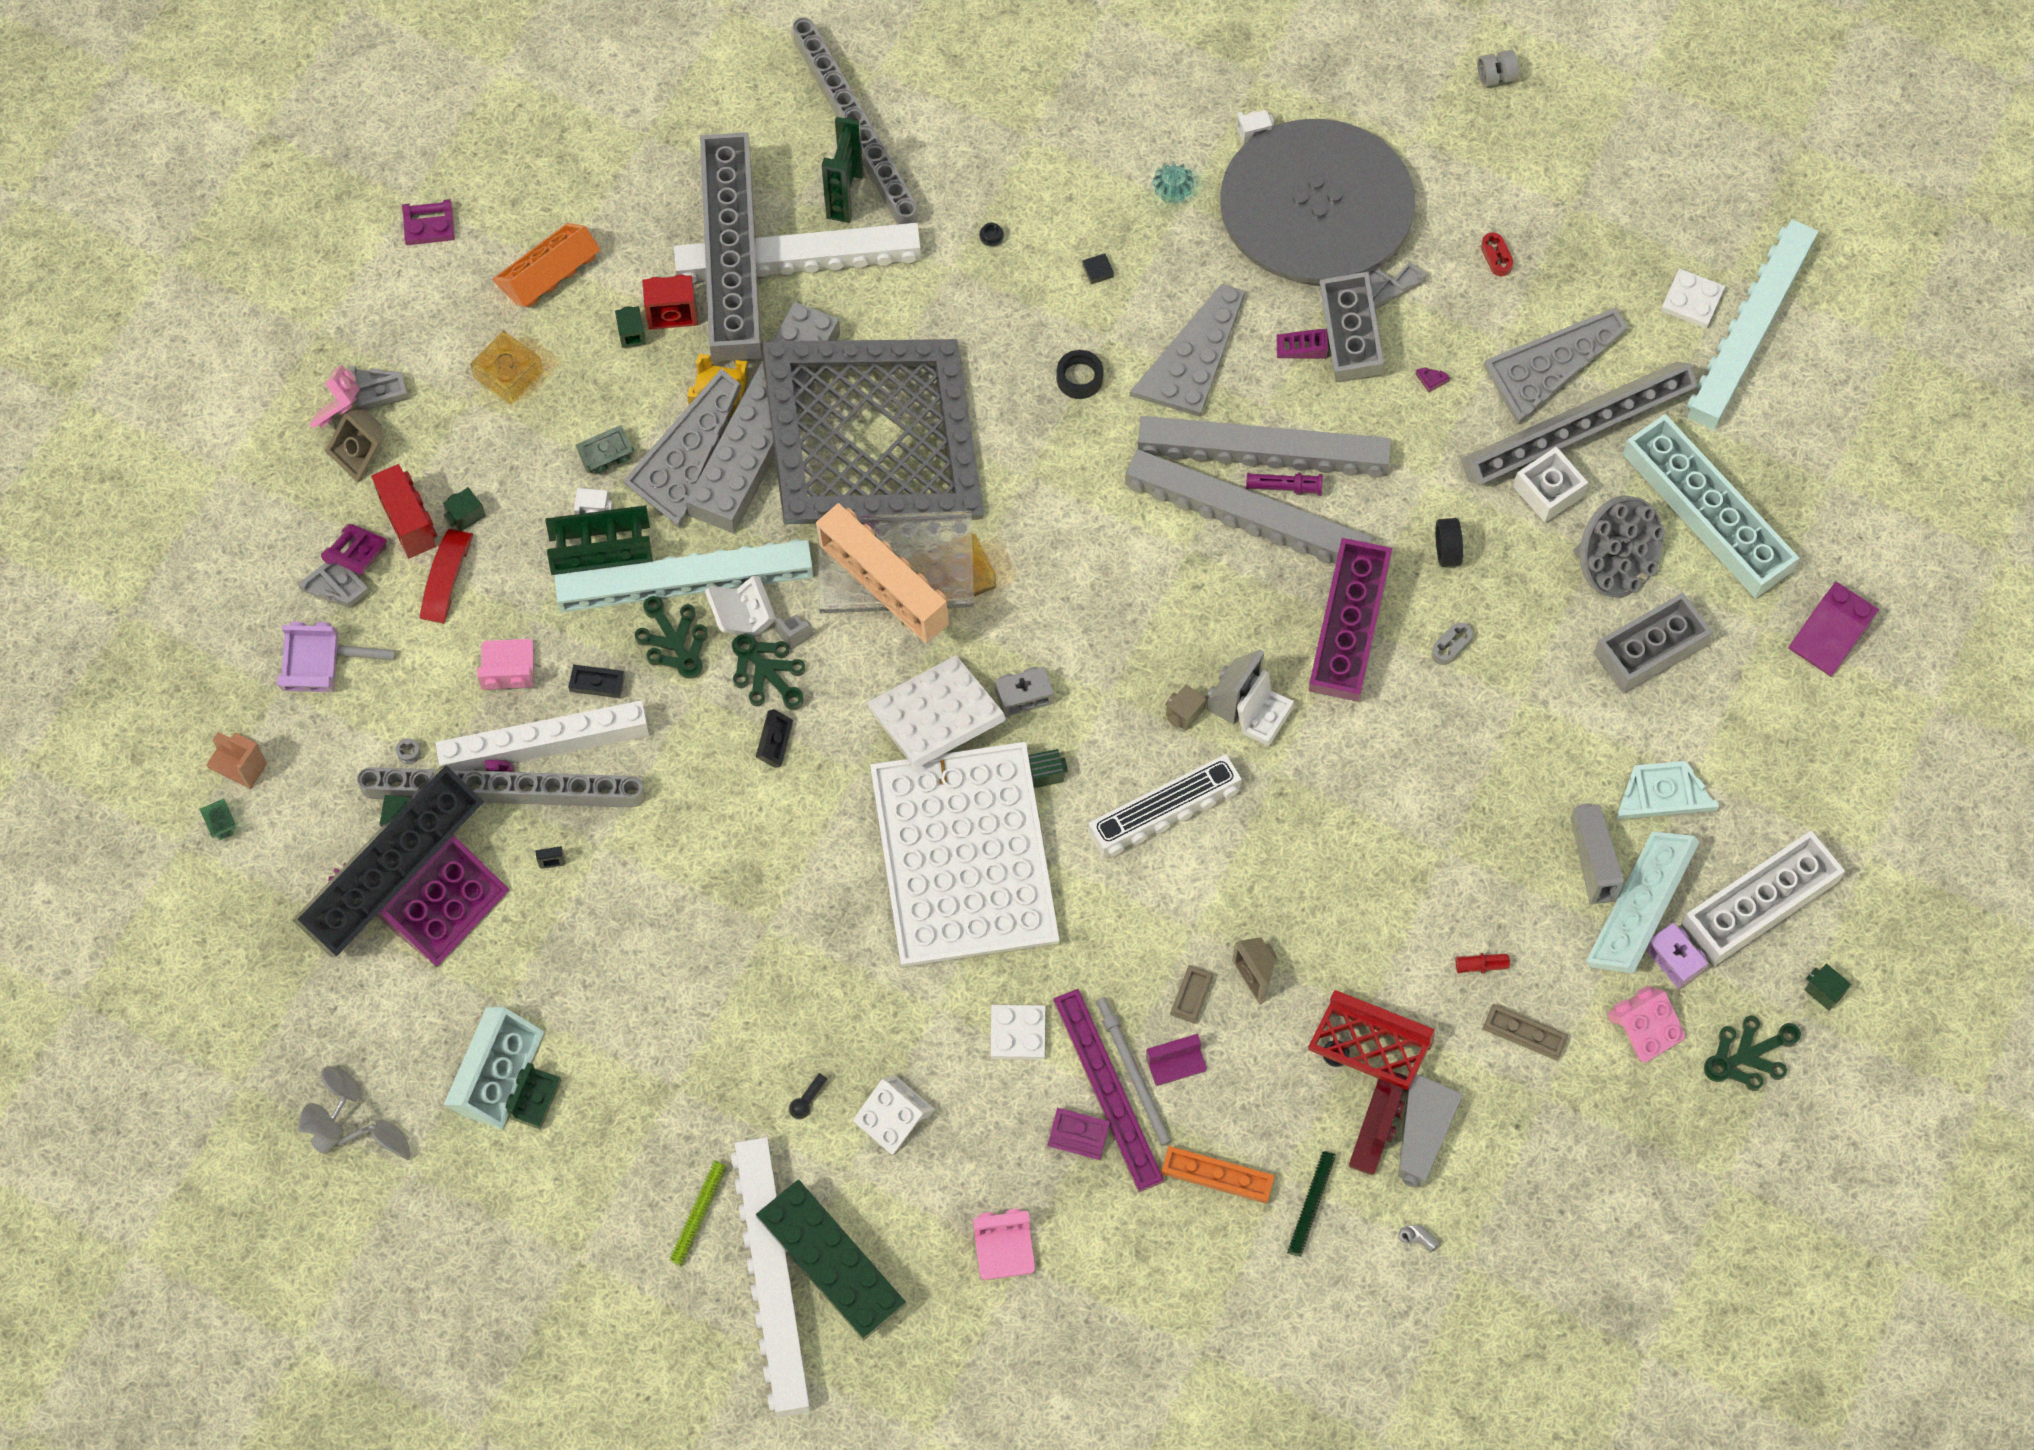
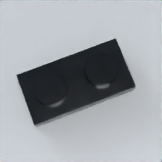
[568,664,625,698]
[756,709,793,768]

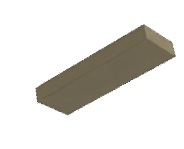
[1482,1004,1568,1061]

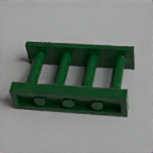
[821,117,864,223]
[545,505,653,575]

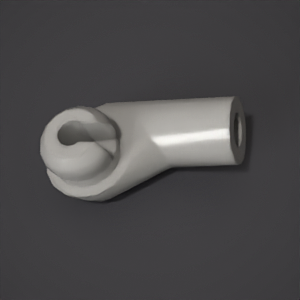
[1398,1225,1440,1253]

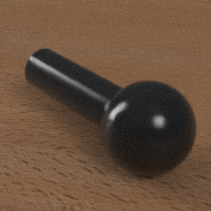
[789,1072,828,1119]

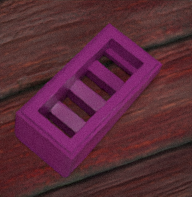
[1276,329,1328,359]

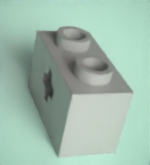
[995,667,1054,717]

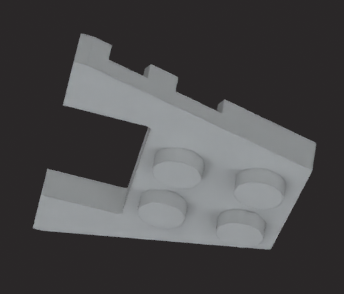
[1369,262,1427,310]

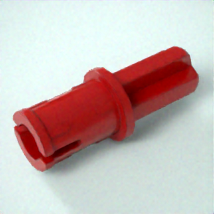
[1455,953,1510,974]

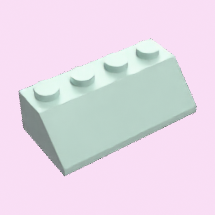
[444,1007,544,1129]

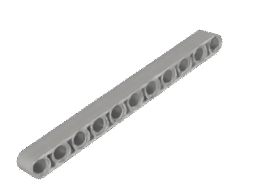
[793,17,918,225]
[357,767,645,808]

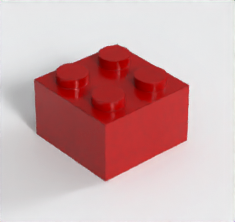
[642,274,698,330]

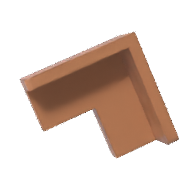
[207,732,267,789]

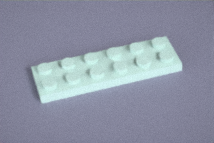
[1586,831,1699,974]

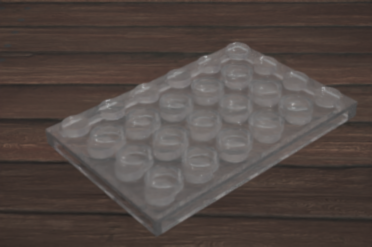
[818,511,974,614]

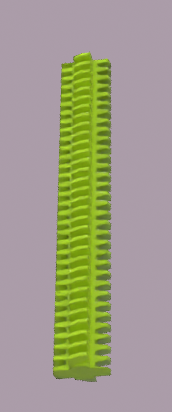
[669,1160,727,1267]

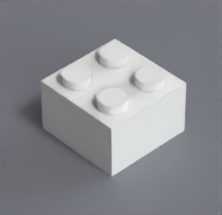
[1513,447,1588,523]

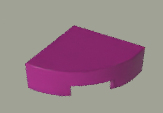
[1415,367,1450,392]
[485,760,515,772]

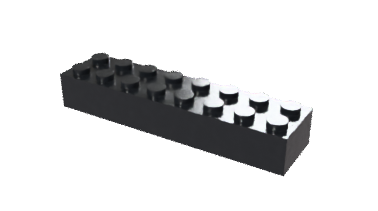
[292,765,484,957]

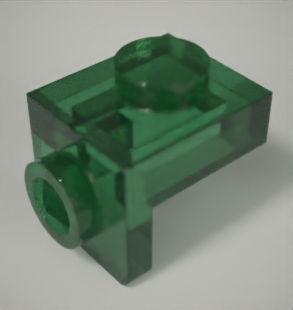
[199,798,237,840]

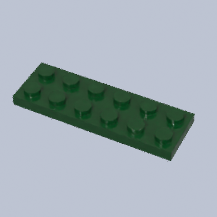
[756,1179,906,1341]

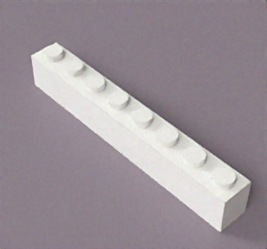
[435,700,649,771]

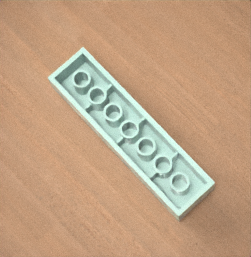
[1622,414,1800,599]

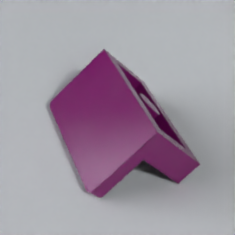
[1146,1034,1207,1086]

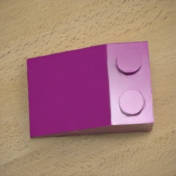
[1788,581,1879,677]

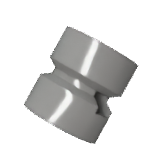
[1477,50,1519,87]

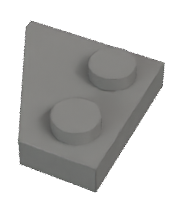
[347,366,409,410]

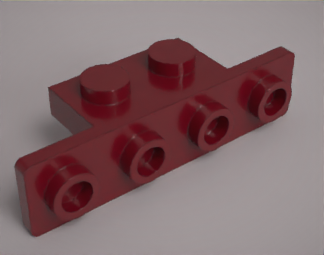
[1349,1071,1407,1175]

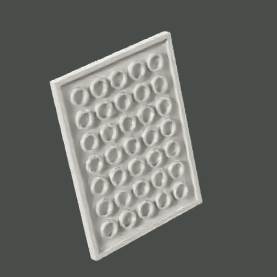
[870,742,1060,967]

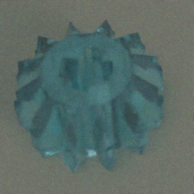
[1153,161,1194,204]

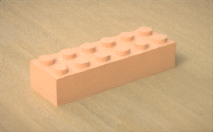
[816,503,949,644]

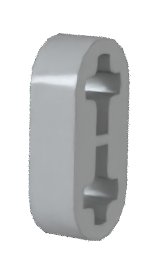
[1431,622,1473,665]

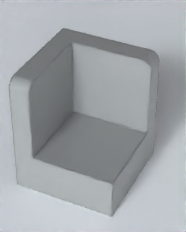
[775,614,812,650]

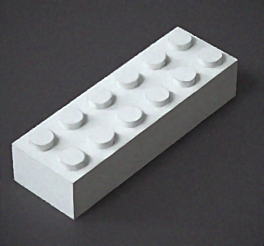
[1681,831,1845,967]

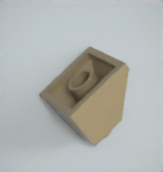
[325,409,382,482]
[1232,938,1276,1005]

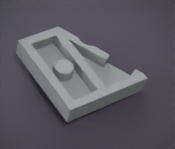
[298,563,370,608]

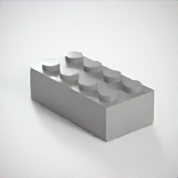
[1319,271,1385,382]
[1594,593,1713,694]

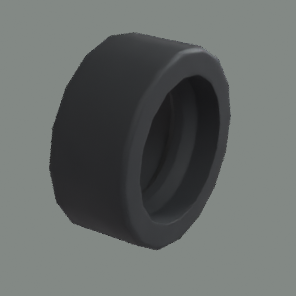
[1056,349,1104,399]
[1435,518,1463,567]

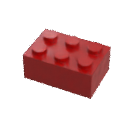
[371,464,437,559]

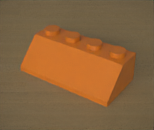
[492,223,601,307]

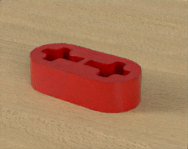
[1481,232,1513,277]

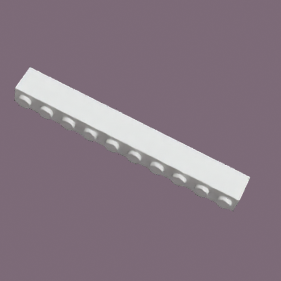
[674,223,921,283]
[731,1137,810,1418]

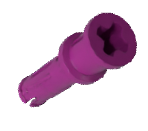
[1246,472,1323,496]

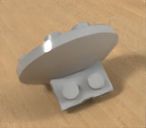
[1573,496,1665,597]

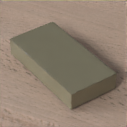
[1170,965,1214,1024]

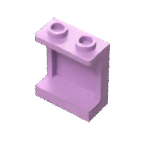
[277,621,339,692]

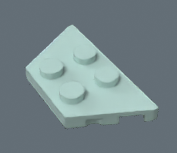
[1617,761,1719,820]

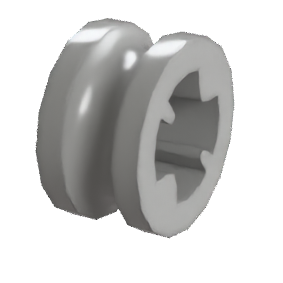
[396,738,421,764]

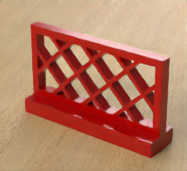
[1308,990,1435,1091]

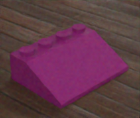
[376,835,510,967]

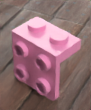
[309,365,360,428]
[477,639,534,690]
[1607,986,1685,1062]
[973,1209,1035,1280]

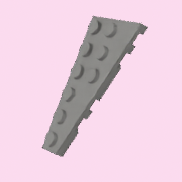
[1129,284,1245,417]
[1484,307,1627,425]
[623,369,742,528]

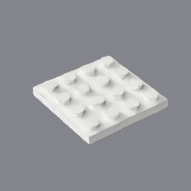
[866,655,1006,769]

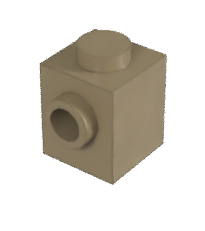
[1165,684,1207,731]

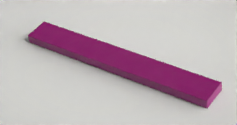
[1053,989,1164,1193]

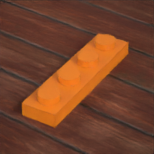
[1161,1146,1275,1204]

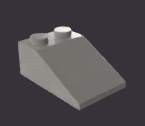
[1206,650,1264,724]

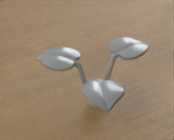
[298,1066,410,1160]

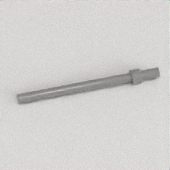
[1096,997,1171,1146]

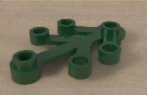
[634,596,708,679]
[732,633,805,710]
[1704,1015,1801,1091]

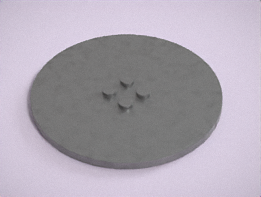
[1220,119,1415,284]

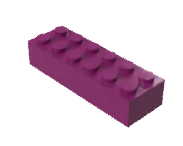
[1309,538,1392,702]

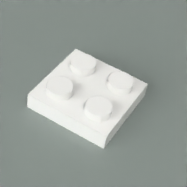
[1661,268,1725,329]
[991,1005,1045,1060]

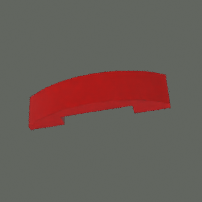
[419,528,473,624]

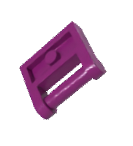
[402,199,455,245]
[321,524,387,575]

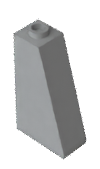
[1570,803,1624,905]
[1398,1074,1463,1188]

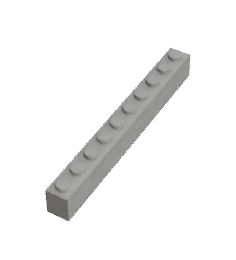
[1461,362,1698,485]
[1137,416,1391,477]
[1125,449,1373,564]

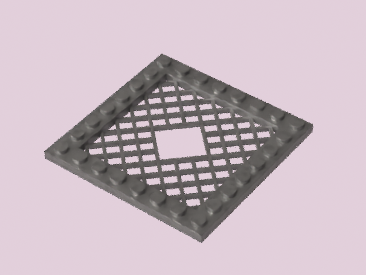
[761,339,984,524]

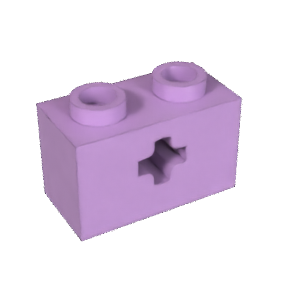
[1646,923,1708,990]

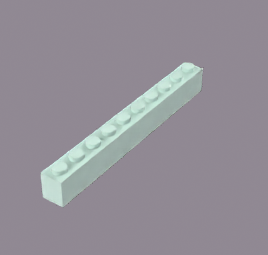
[1687,219,1818,430]
[554,539,813,613]

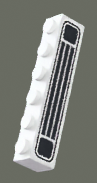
[1088,754,1242,858]

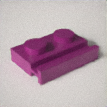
[1047,1107,1110,1160]

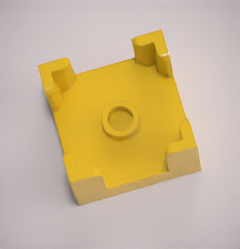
[687,353,749,417]

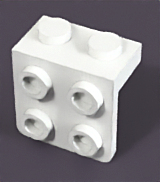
[705,576,776,636]
[1237,670,1295,746]

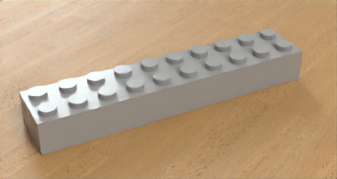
[700,132,762,362]
[686,302,840,534]

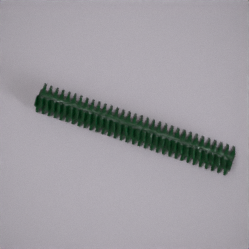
[1287,1151,1336,1257]

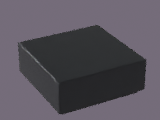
[1082,253,1114,284]
[535,846,566,869]

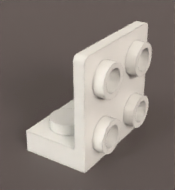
[853,1075,935,1154]

